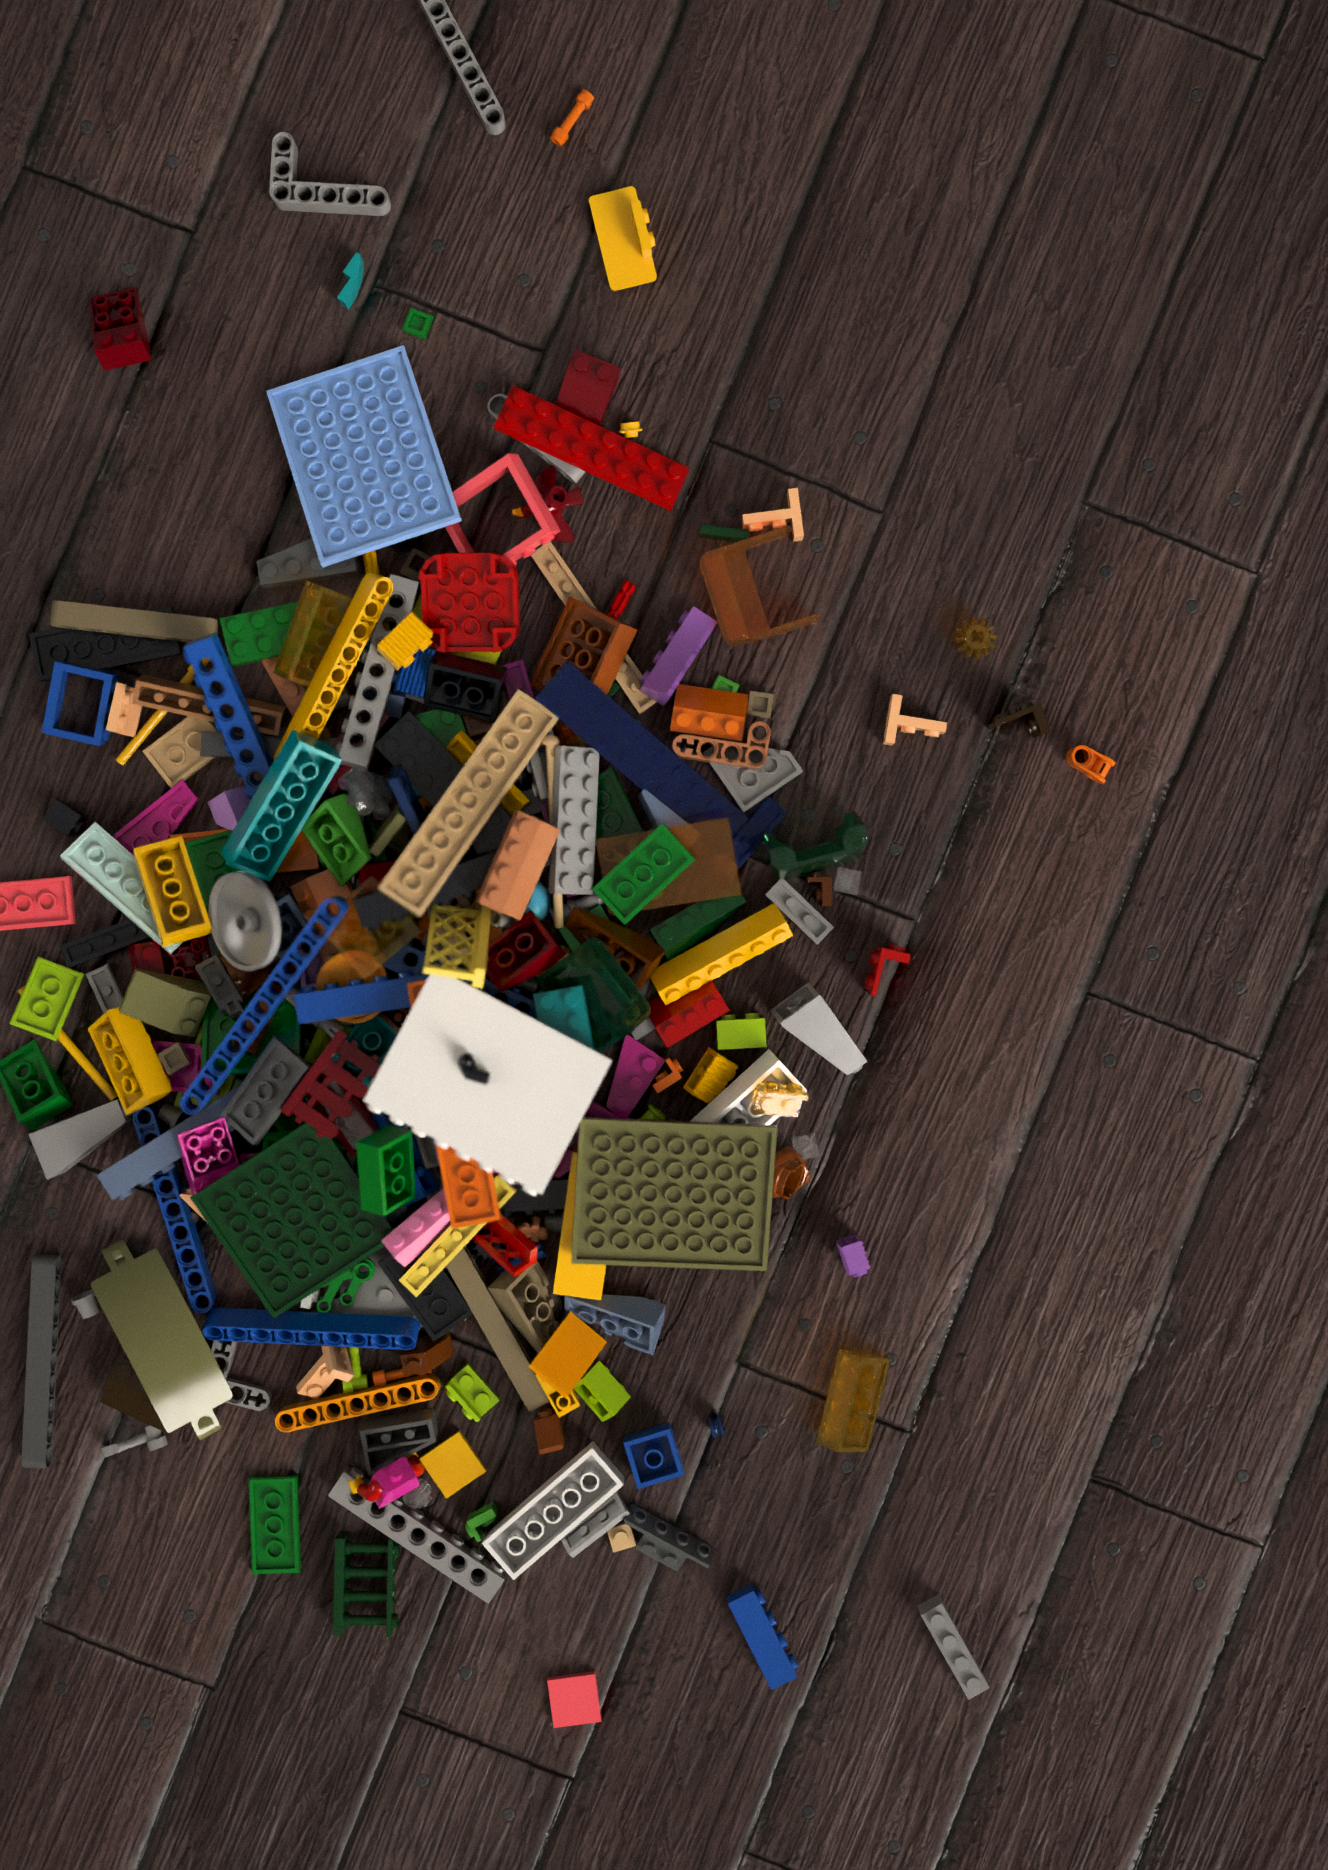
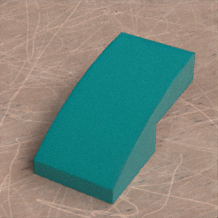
[337,252,364,310]

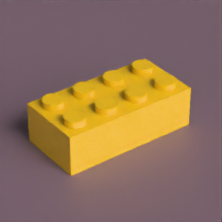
[133,836,211,947]

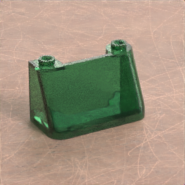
[762,811,867,880]
[535,937,651,1053]

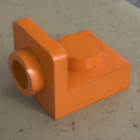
[652,1056,683,1094]

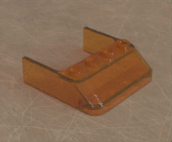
[700,525,820,646]

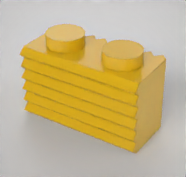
[377,612,433,670]
[683,1047,738,1104]

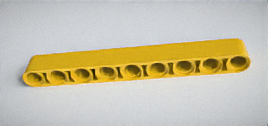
[274,572,393,760]

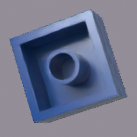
[623,1422,684,1489]

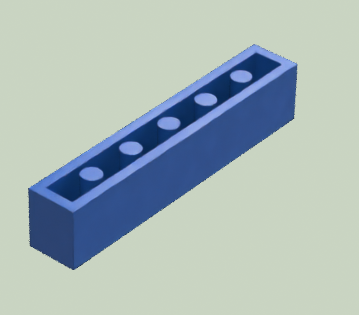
[294,969,430,1024]

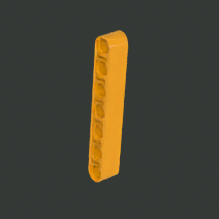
[275,1374,441,1432]

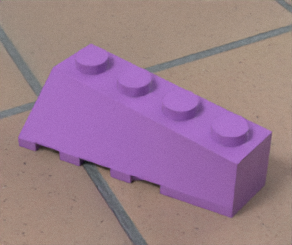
[639,606,718,706]

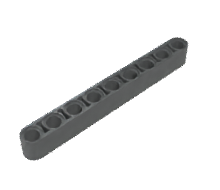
[21,1253,62,1469]

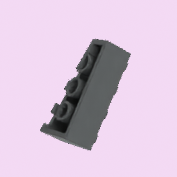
[257,538,361,590]

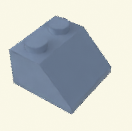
[275,894,308,959]

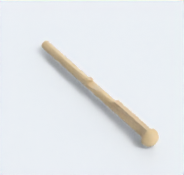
[541,735,564,928]

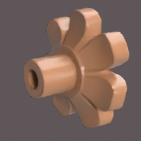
[518,1216,548,1242]

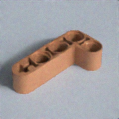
[673,721,771,769]

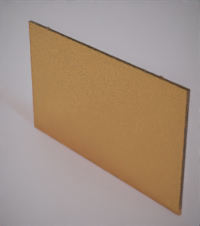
[596,817,742,916]

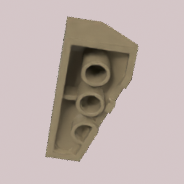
[488,1261,559,1353]

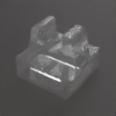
[791,1132,820,1160]

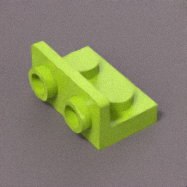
[445,1363,500,1422]

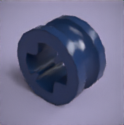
[708,1414,725,1438]

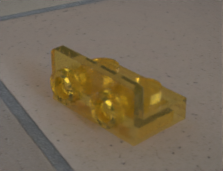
[750,1081,809,1117]

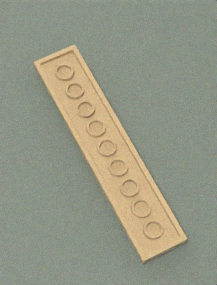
[378,689,559,917]

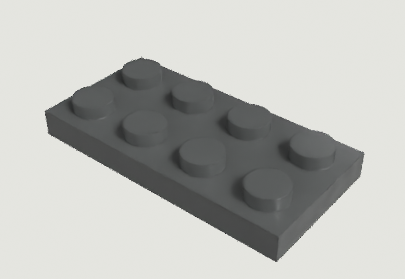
[220,1037,312,1145]

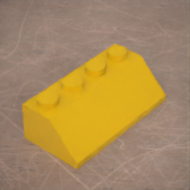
[88,1007,172,1115]

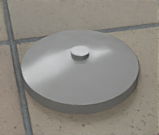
[208,871,281,971]
[340,1246,423,1330]

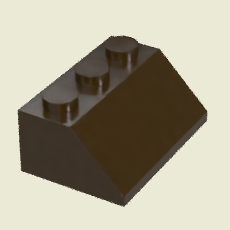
[100,1356,167,1433]

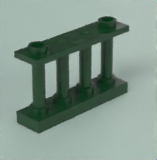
[333,1532,400,1637]

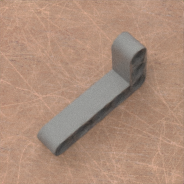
[269,132,391,216]

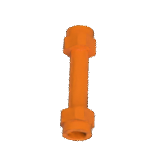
[550,89,594,147]
[372,1368,432,1387]

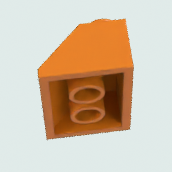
[670,684,749,742]

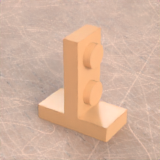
[742,488,804,542]
[883,694,947,745]
[296,1346,354,1399]

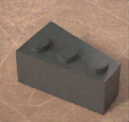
[359,1408,438,1476]

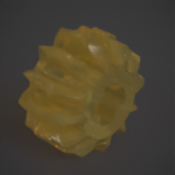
[955,617,997,659]

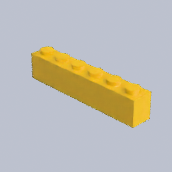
[650,903,793,1005]

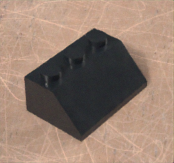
[424,651,507,722]

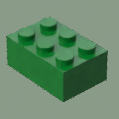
[356,1124,416,1216]

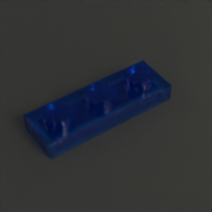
[721,797,787,867]

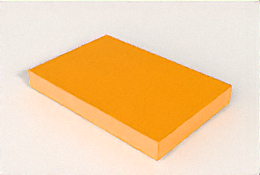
[528,1311,607,1398]

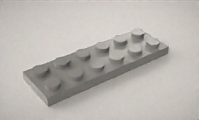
[549,746,600,895]

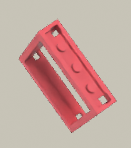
[445,454,561,566]

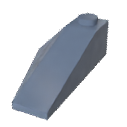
[564,1294,665,1355]

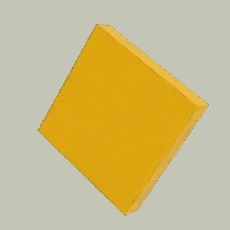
[419,1430,487,1499]

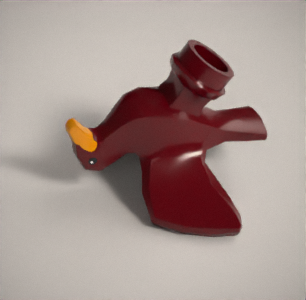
[512,465,583,543]

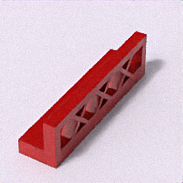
[472,1213,538,1277]

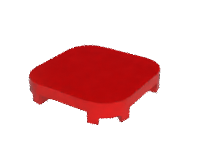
[418,552,520,653]

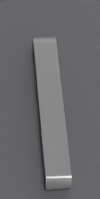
[418,0,506,135]

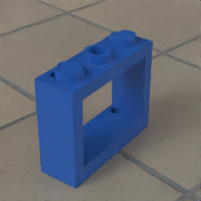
[42,660,120,746]

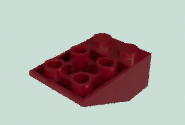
[89,287,151,371]
[128,935,210,982]

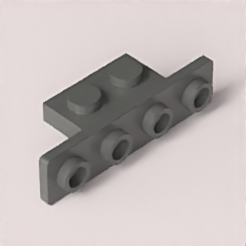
[624,1504,715,1571]

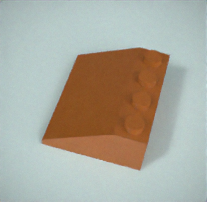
[530,596,637,718]

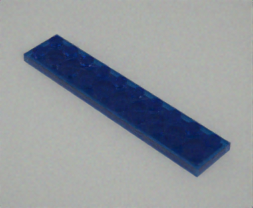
[535,660,750,856]

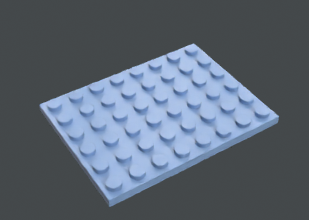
[266,345,462,567]

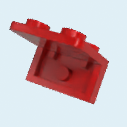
[864,944,911,996]

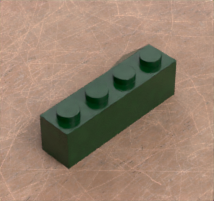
[650,881,746,961]

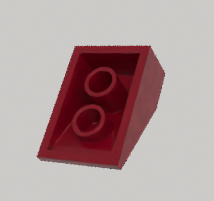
[556,350,621,426]
[485,910,566,992]

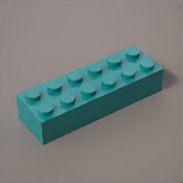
[221,729,342,882]

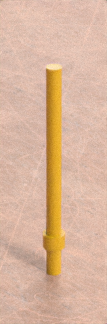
[115,658,210,765]
[17,986,118,1102]

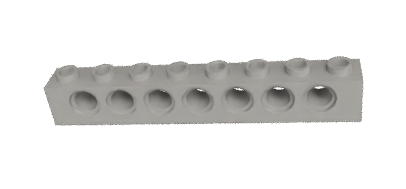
[336,574,419,771]
[328,1466,507,1604]

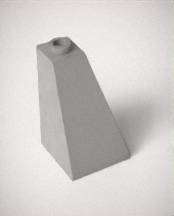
[770,982,867,1075]
[29,1099,132,1180]

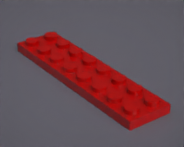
[493,385,690,511]

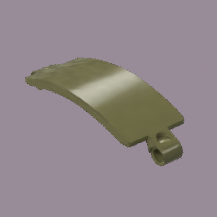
[90,1239,233,1441]

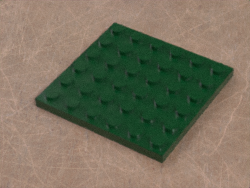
[191,1122,394,1319]

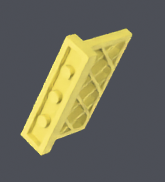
[423,904,491,988]

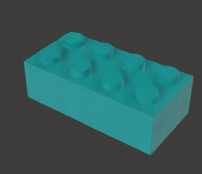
[534,986,600,1086]

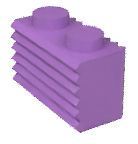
[836,1234,871,1277]

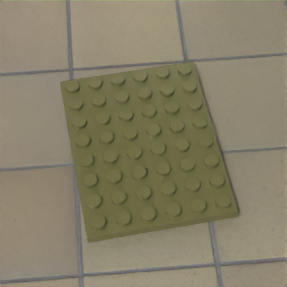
[571,1117,777,1271]

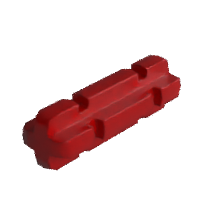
[606,581,636,619]

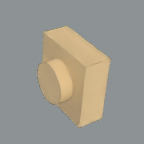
[607,1522,636,1553]

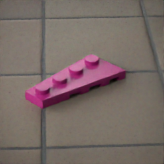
[112,780,199,855]

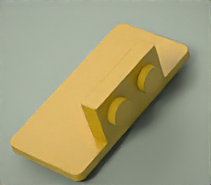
[589,186,657,291]

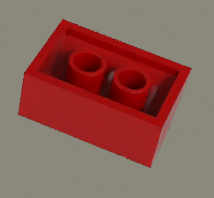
[643,981,730,1048]

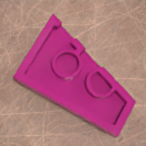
[606,1033,665,1119]

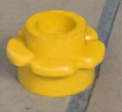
[619,421,642,438]

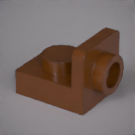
[806,872,832,906]

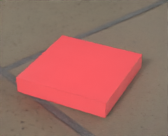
[547,1671,602,1728]

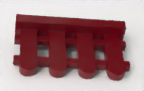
[280,1030,381,1139]

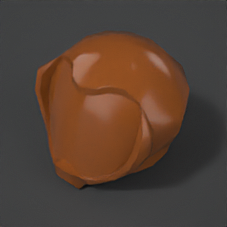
[772,1146,811,1199]

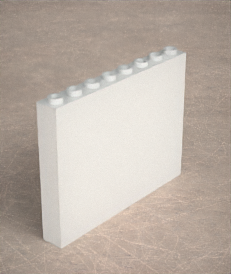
[363,974,612,1196]

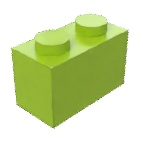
[716,1013,766,1050]
[574,1361,631,1422]

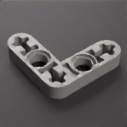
[211,1341,272,1411]

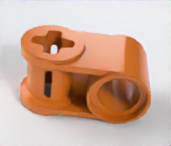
[1066,745,1116,784]

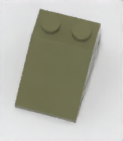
[119,968,212,1037]

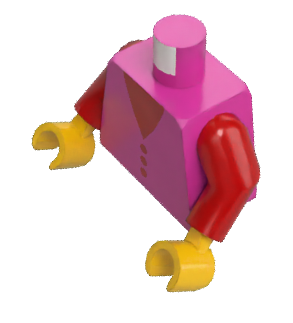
[347,1452,424,1509]

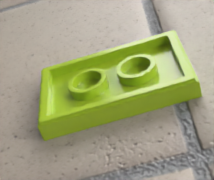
[9,956,85,1042]

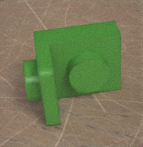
[465,1501,498,1542]

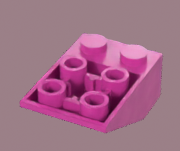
[177,1116,240,1195]

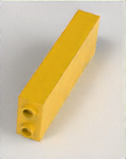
[553,1146,606,1300]

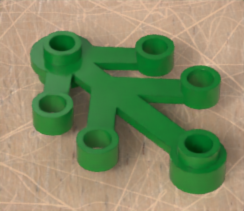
[317,1258,375,1313]

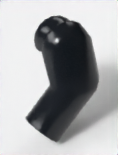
[458,1053,490,1085]

